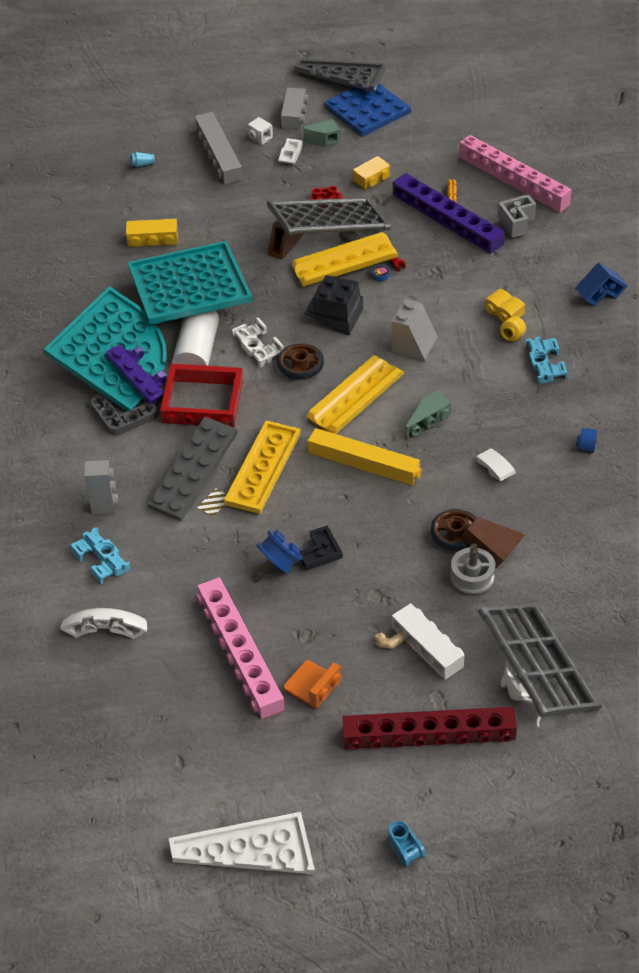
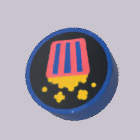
[372,265,389,281]

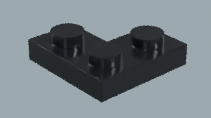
[300,525,343,570]

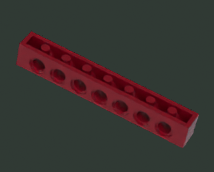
[342,707,517,750]

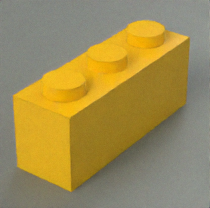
[126,219,178,247]

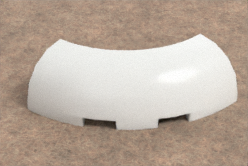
[60,608,147,639]

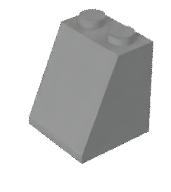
[391,299,438,362]

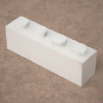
[392,603,465,680]

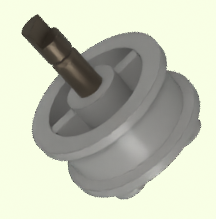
[450,544,495,594]

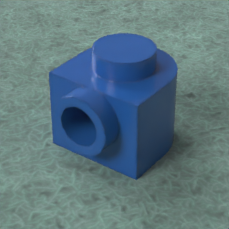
[576,428,597,452]

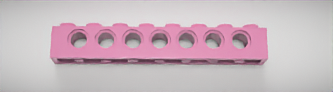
[459,135,572,213]
[196,577,285,719]

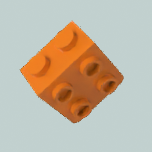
[284,660,342,709]

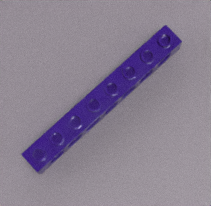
[392,173,505,254]

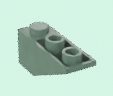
[406,390,451,440]

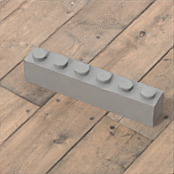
[193,112,243,184]

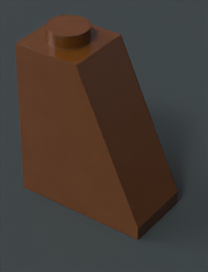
[268,215,306,259]
[460,517,525,568]

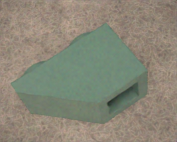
[303,119,340,146]

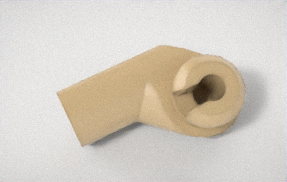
[375,632,406,649]

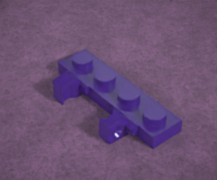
[105,345,167,405]

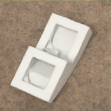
[278,138,303,164]
[476,449,516,481]

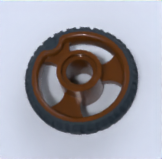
[277,343,324,380]
[431,509,477,551]

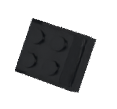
[305,275,363,336]

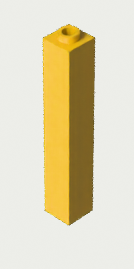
[308,428,422,486]

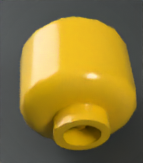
[500,316,526,342]

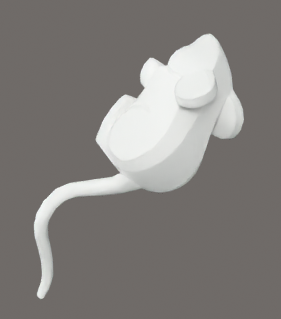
[501,661,542,727]

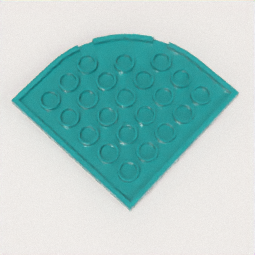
[43,286,166,411]

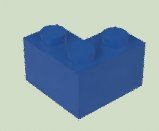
[575,262,628,306]

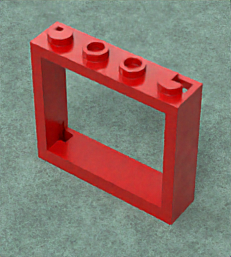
[160,363,244,428]

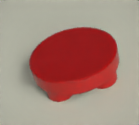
[310,186,343,212]

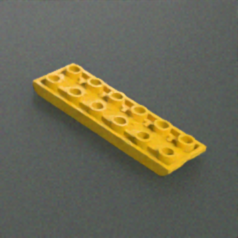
[291,232,398,287]
[306,355,404,434]

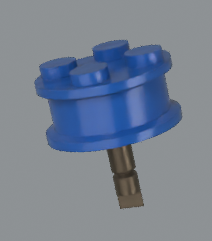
[253,529,302,582]

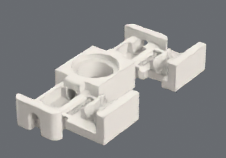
[232,317,284,367]

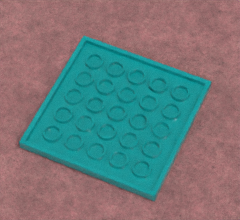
[127,241,253,325]

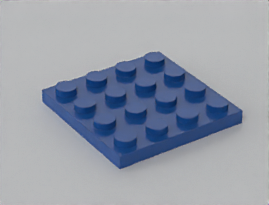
[324,84,411,137]

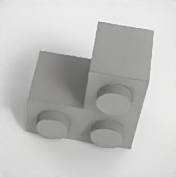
[498,194,536,238]

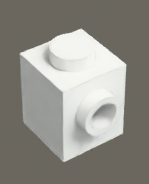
[248,117,273,145]

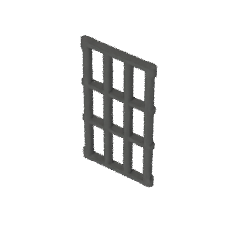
[478,603,602,717]

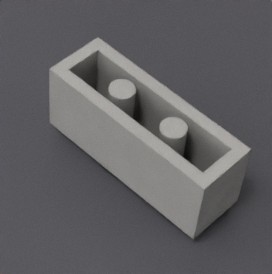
[281,88,309,130]
[85,460,118,514]

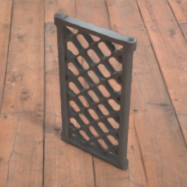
[267,197,391,235]

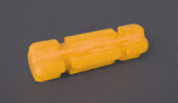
[447,179,456,202]

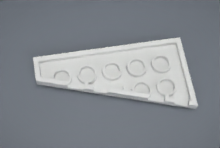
[169,812,315,875]

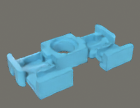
[526,337,568,384]
[70,527,130,584]

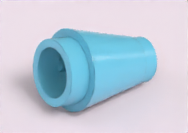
[130,152,154,168]

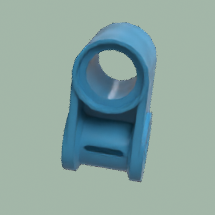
[388,821,426,867]

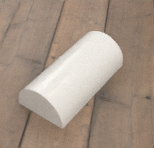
[172,310,219,366]

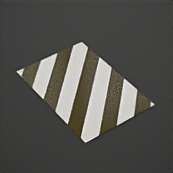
[197,488,227,516]

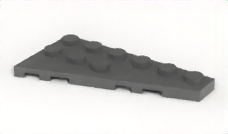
[294,59,386,92]

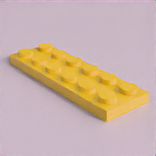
[224,421,301,514]

